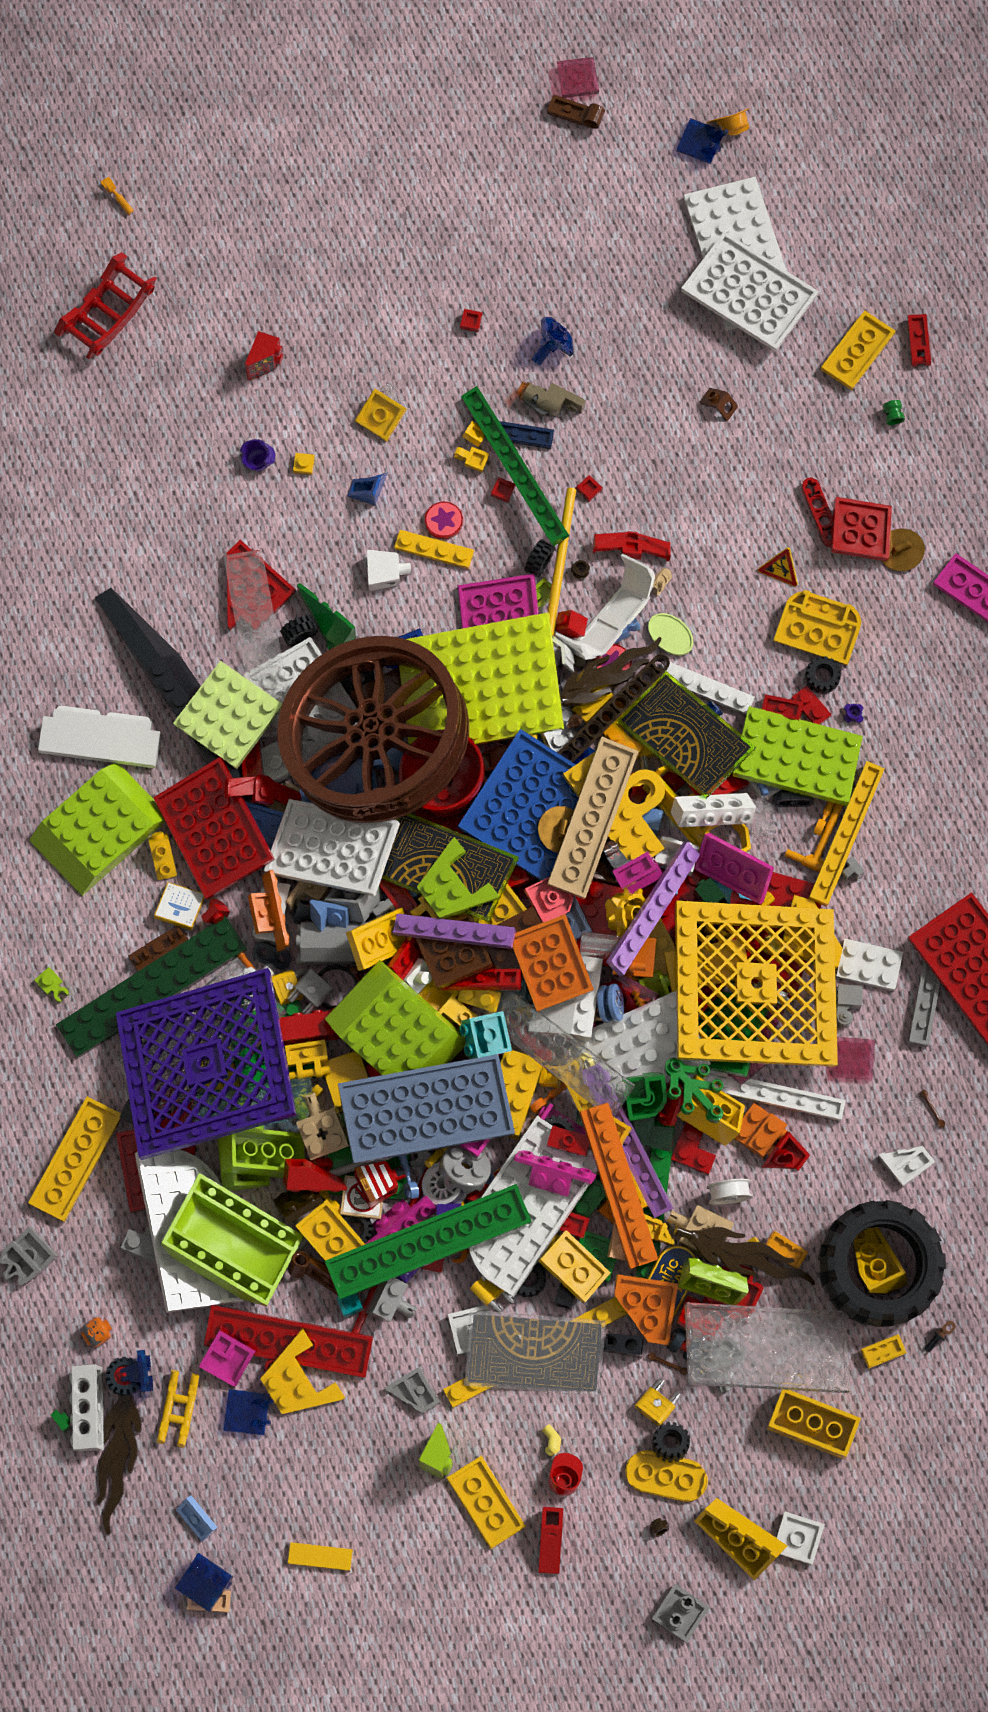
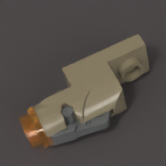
[516,381,586,417]

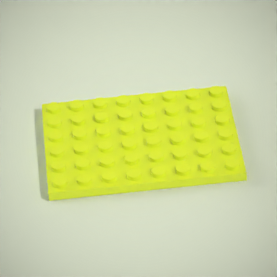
[399,613,564,745]

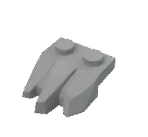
[0,1226,58,1286]

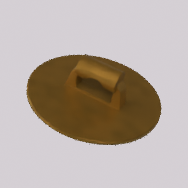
[882,528,925,571]
[538,806,574,853]

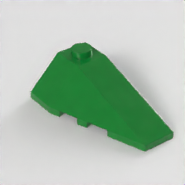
[297,583,356,650]

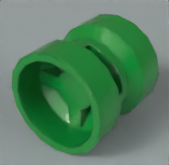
[882,400,905,425]

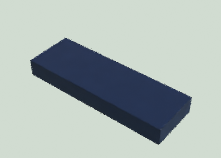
[499,421,554,449]

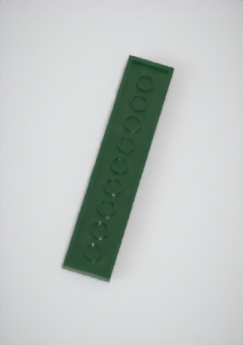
[56,916,247,1058]

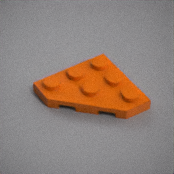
[613,1274,678,1345]

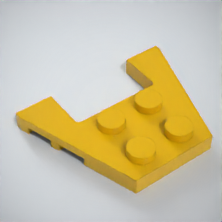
[260,1329,345,1414]

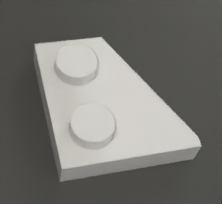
[878,1146,935,1187]

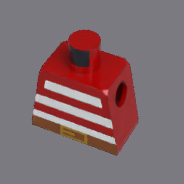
[354,1161,406,1209]

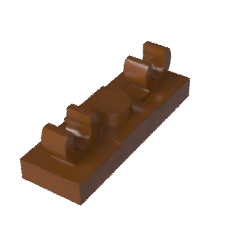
[128,926,188,971]

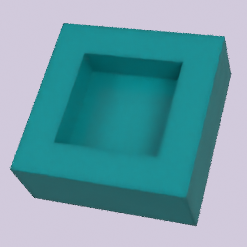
[336,1294,364,1318]

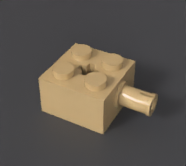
[296,1092,349,1160]
[667,1205,734,1260]

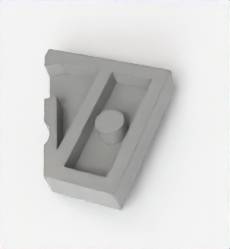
[385,1367,441,1414]

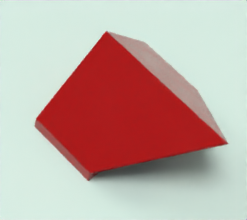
[762,1131,810,1171]

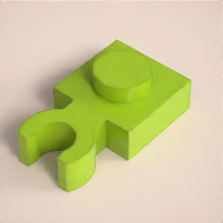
[34,967,70,1003]

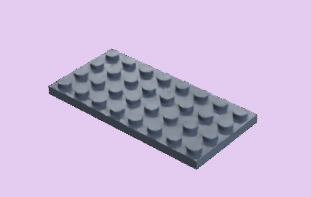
[338,1054,515,1165]

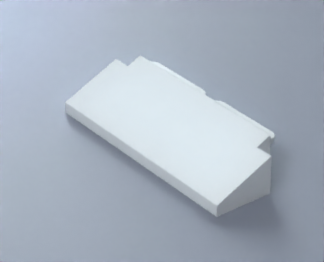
[38,706,161,768]

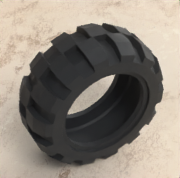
[818,1200,946,1327]

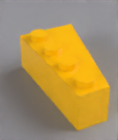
[694,1498,787,1581]

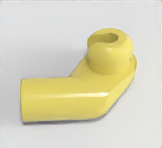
[542,1424,561,1456]

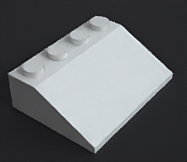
[529,955,603,1042]

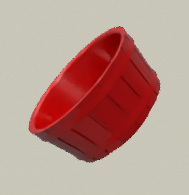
[399,729,484,816]

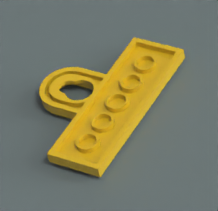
[562,752,665,860]

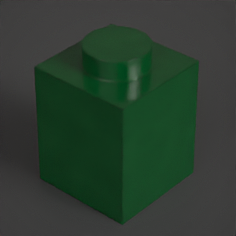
[694,877,725,903]

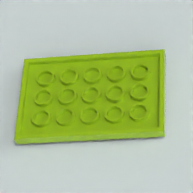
[733,706,863,806]

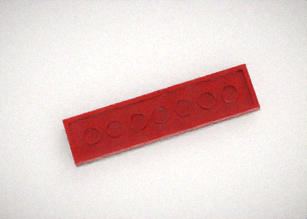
[204,1305,374,1378]

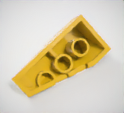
[853,1227,907,1293]

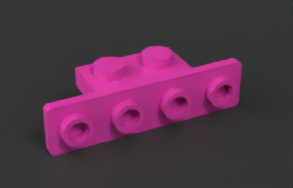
[514,1150,596,1197]
[365,1196,437,1244]

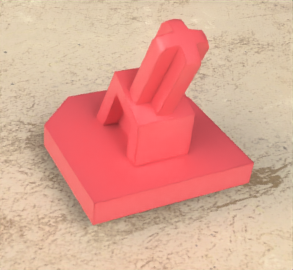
[524,877,574,923]

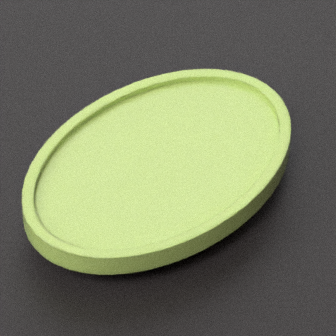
[648,613,693,656]

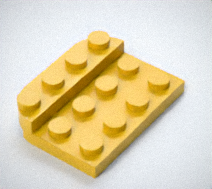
[773,590,861,666]

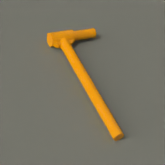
[785,781,854,872]

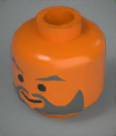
[81,1317,112,1347]

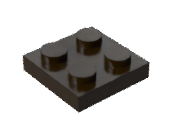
[273,1190,324,1224]

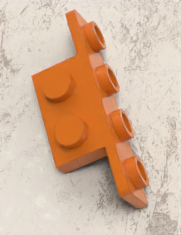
[248,870,289,951]

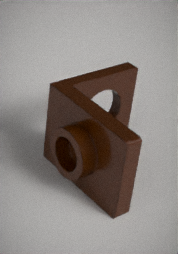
[700,388,738,421]

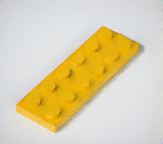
[28,1096,121,1223]

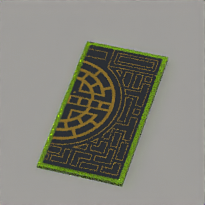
[617,671,756,799]
[381,813,519,923]

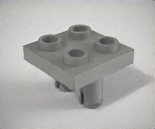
[652,1584,710,1643]

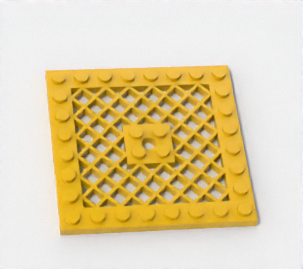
[675,901,838,1067]

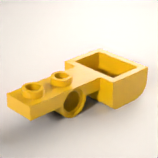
[419,978,478,1031]

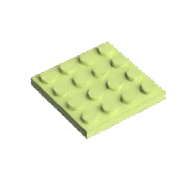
[173,661,282,769]

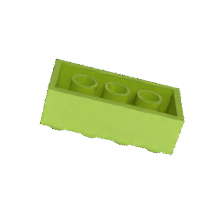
[220,1128,305,1178]

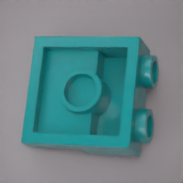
[460,1011,512,1059]

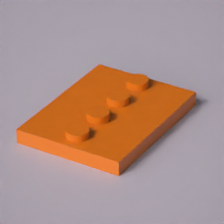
[513,914,594,1012]

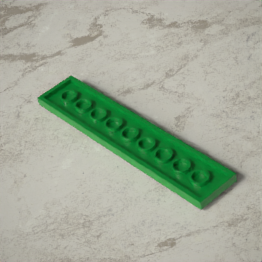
[325,1184,532,1300]

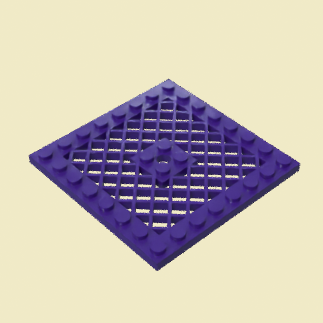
[116,968,297,1160]

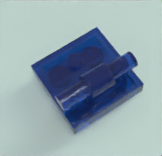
[175,1553,234,1612]

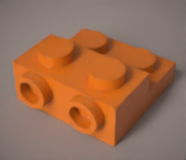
[734,1103,788,1159]

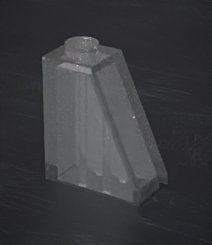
[580,932,622,959]

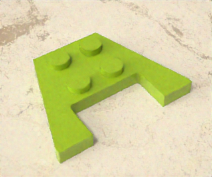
[417,837,500,919]

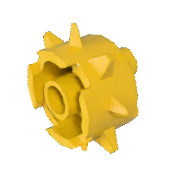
[605,888,646,938]

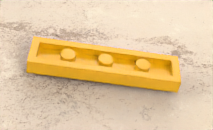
[394,530,474,570]

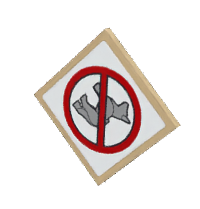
[340,1175,383,1220]

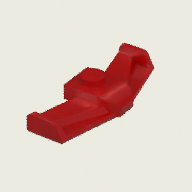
[593,531,671,562]
[224,774,301,806]

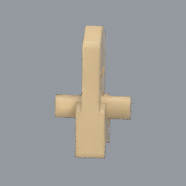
[653,568,672,596]

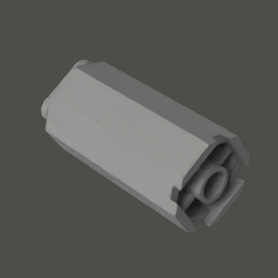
[296,922,367,965]

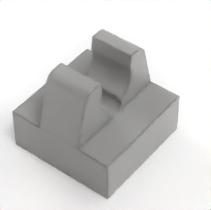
[841,856,865,881]

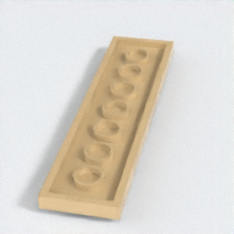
[547,737,639,899]

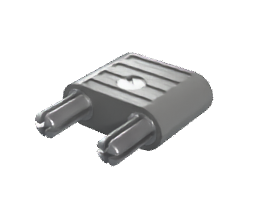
[287,969,334,1014]

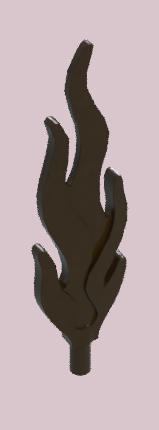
[560,637,662,708]
[674,1226,815,1285]
[97,1394,142,1535]

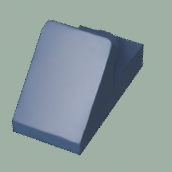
[310,899,349,931]

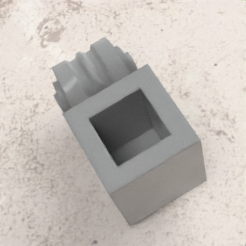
[836,984,863,1028]

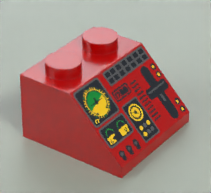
[245,331,284,381]

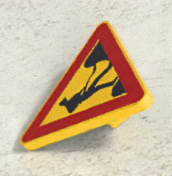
[758,547,798,587]

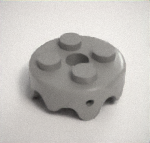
[438,1145,491,1194]

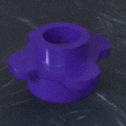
[844,704,864,723]

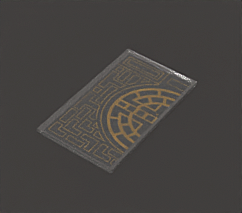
[464,1310,606,1396]

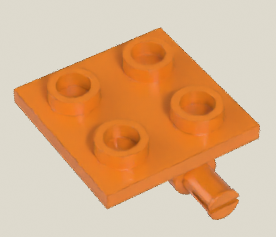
[613,935,657,978]

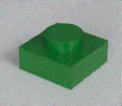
[50,1410,71,1433]

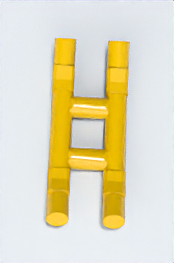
[156,1370,199,1448]

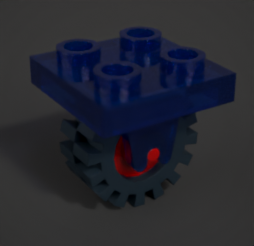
[106,1350,153,1398]

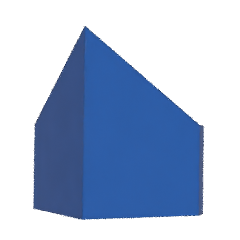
[347,472,388,505]

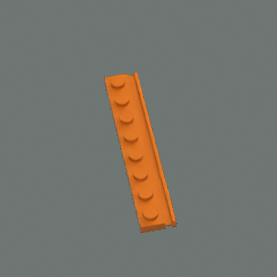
[579,1102,658,1269]

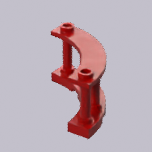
[53,252,157,359]

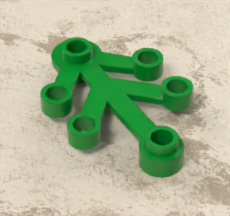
[665,1058,723,1123]

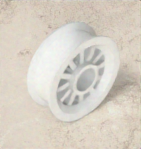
[422,1162,467,1205]
[706,1179,753,1205]

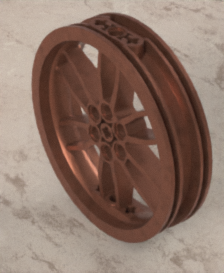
[277,636,470,823]

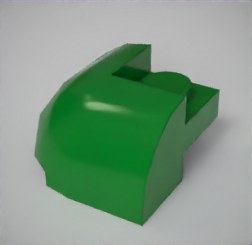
[623,1072,667,1121]

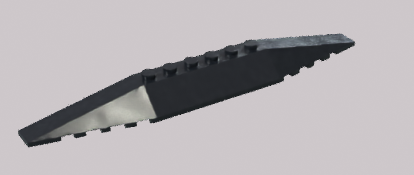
[95,588,267,808]

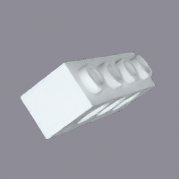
[671,793,756,827]
[69,1364,104,1452]

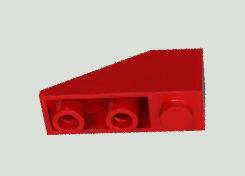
[283,1159,347,1192]
[538,1507,564,1574]

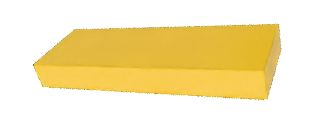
[288,1542,353,1571]

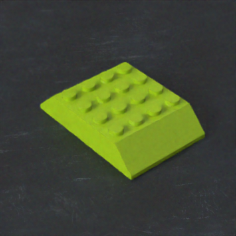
[29,763,166,896]
[325,960,466,1075]
[160,1173,303,1306]

